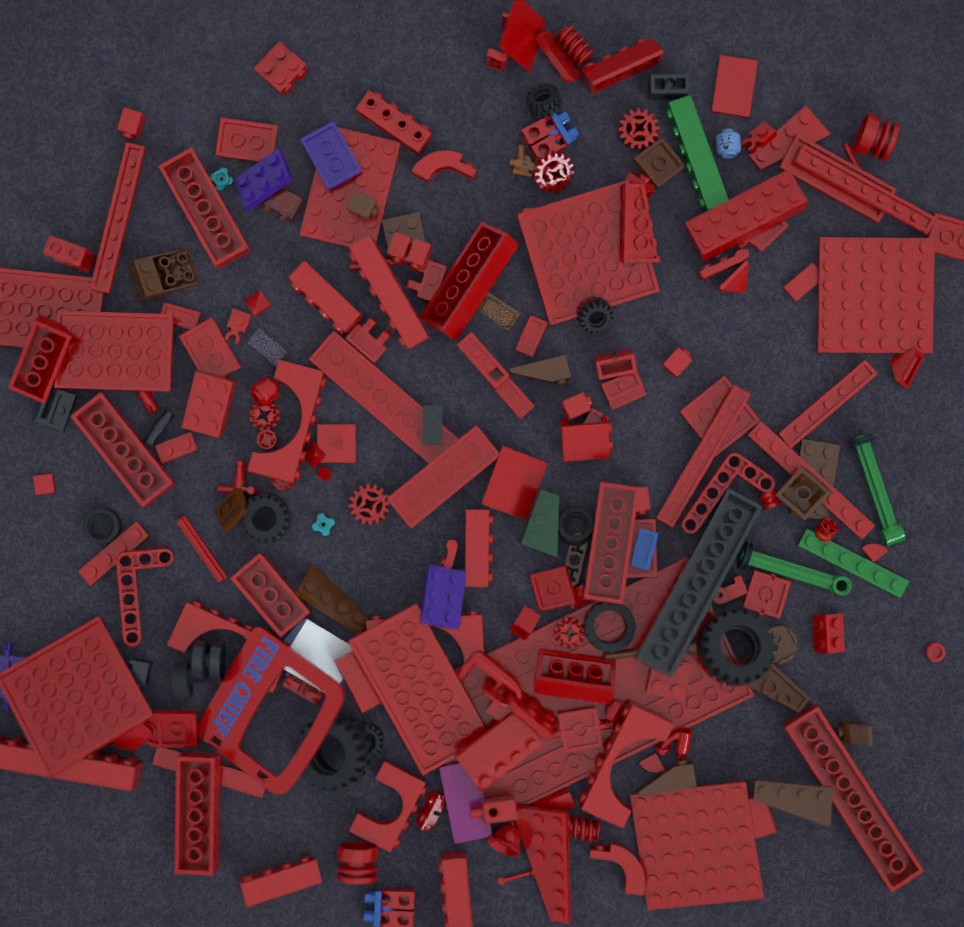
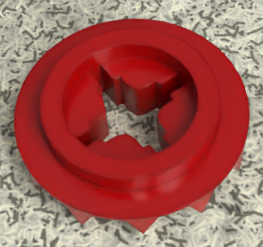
[249,402,280,431]
[554,617,585,649]

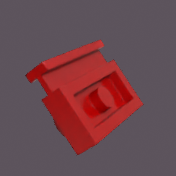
[601,373,647,410]

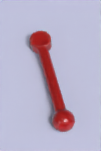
[498,868,535,885]

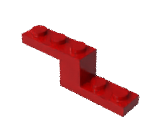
[457,332,535,419]

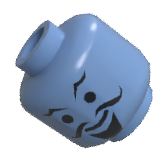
[716,129,741,159]

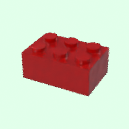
[182,370,237,438]

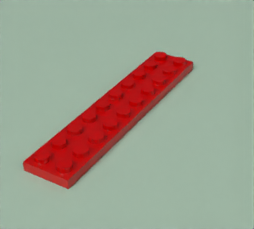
[309,331,459,464]

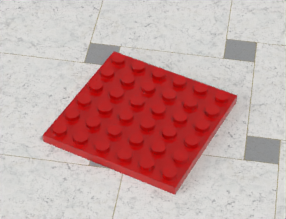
[517,180,660,325]
[817,237,935,353]
[0,616,155,778]
[630,780,764,910]

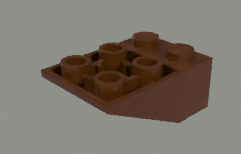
[128,248,200,303]

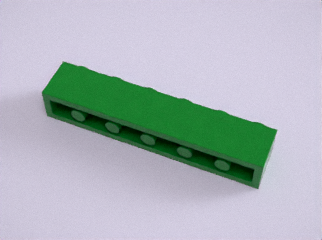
[665,95,729,212]

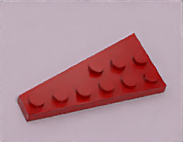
[516,804,571,924]

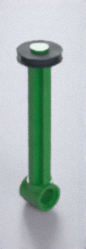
[846,433,906,547]
[737,541,852,595]

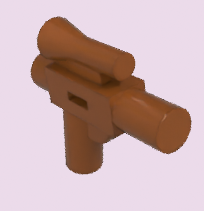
[509,145,537,178]

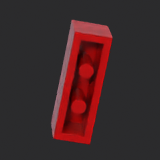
[334,650,382,713]

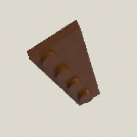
[294,564,369,635]
[737,647,811,713]
[752,779,834,827]

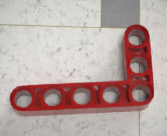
[680,453,775,533]
[116,547,174,647]

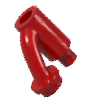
[656,727,692,760]

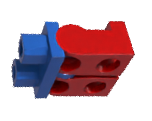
[520,111,579,163]
[364,887,416,927]

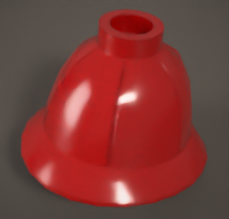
[487,821,521,857]

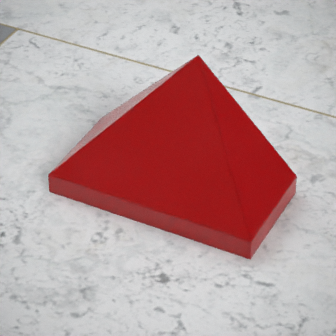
[717,261,749,293]
[890,348,925,389]

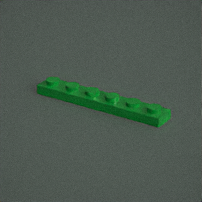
[797,528,909,598]

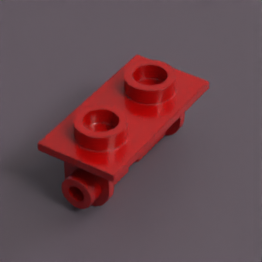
[416,789,446,831]

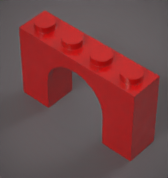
[349,759,428,852]

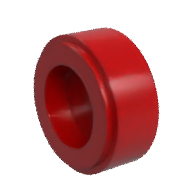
[925,642,946,662]

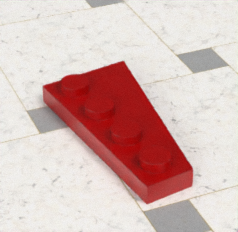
[748,106,831,171]
[621,184,660,262]

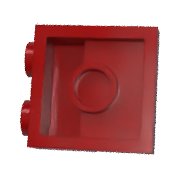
[253,41,308,96]

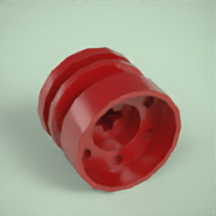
[853,113,900,162]
[337,842,378,884]

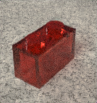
[260,188,305,223]

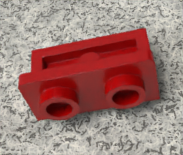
[812,613,845,654]

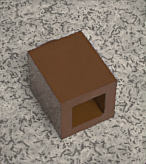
[347,191,379,221]

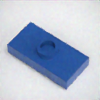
[630,528,659,571]

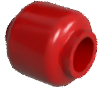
[250,377,279,406]

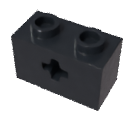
[648,74,690,100]

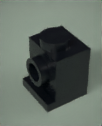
[129,658,152,689]

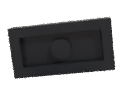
[422,405,443,445]

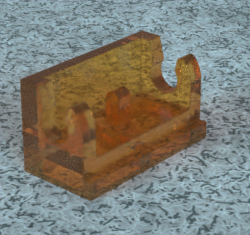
[478,292,520,331]

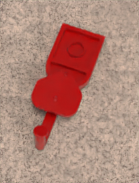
[456,651,558,740]
[113,710,198,750]

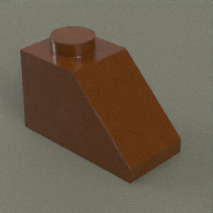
[837,721,873,745]

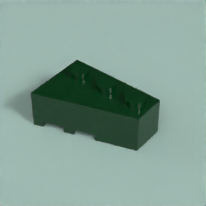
[521,489,559,557]

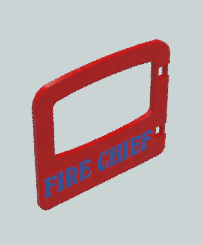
[197,627,344,795]

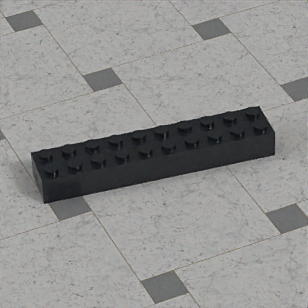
[634,488,762,678]

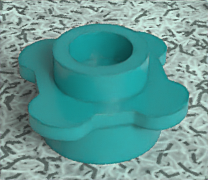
[210,168,233,190]
[312,513,335,536]

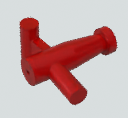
[217,461,260,496]

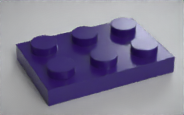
[300,121,362,190]
[234,148,293,211]
[420,565,466,630]

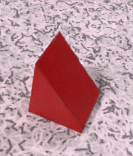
[317,466,333,482]

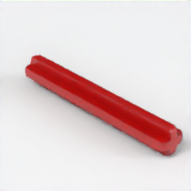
[177,516,227,582]

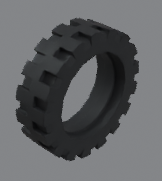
[584,601,636,653]

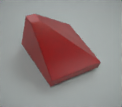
[245,290,271,317]
[305,442,325,469]
[570,584,590,610]

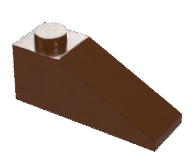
[509,355,571,385]
[637,759,697,796]

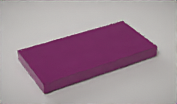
[439,763,493,844]

